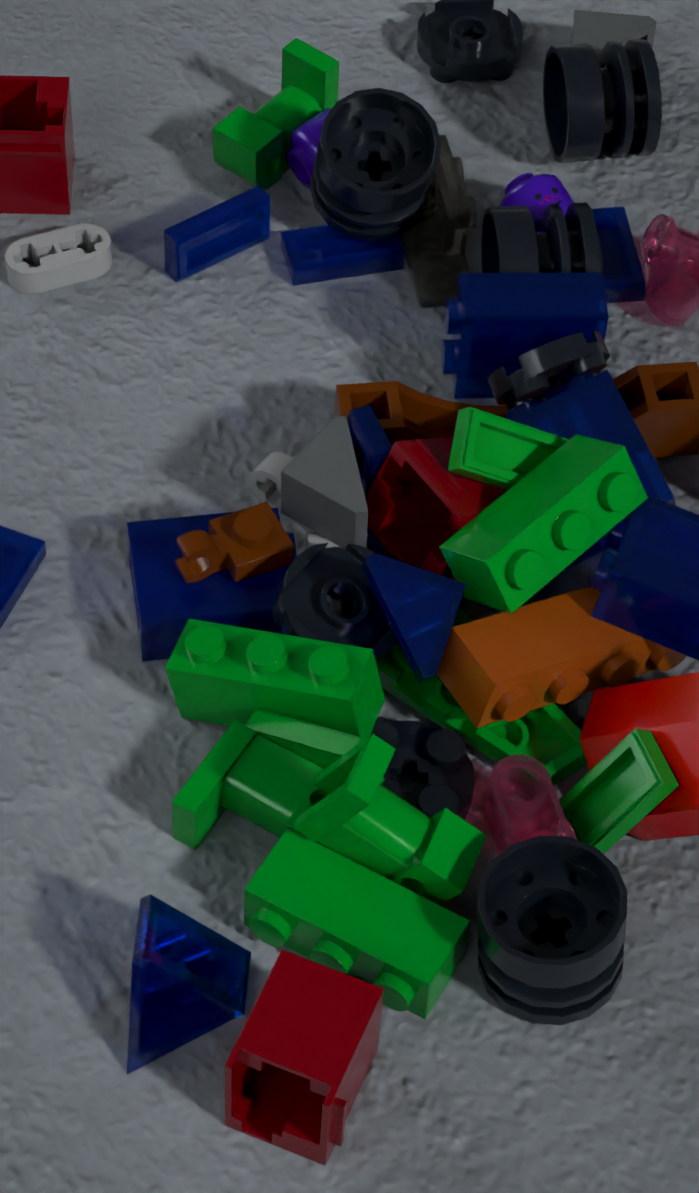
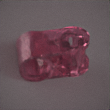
[640,214,699,326]
[484,755,577,855]

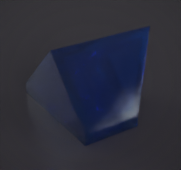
[361,553,466,685]
[127,894,251,1074]

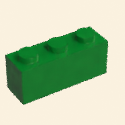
[439,434,648,614]
[165,619,385,740]
[244,828,470,1019]

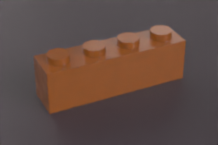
[435,566,699,728]

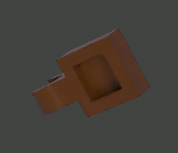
[175,502,295,583]

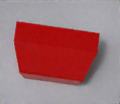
[579,672,699,841]

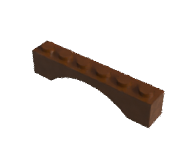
[335,362,699,478]

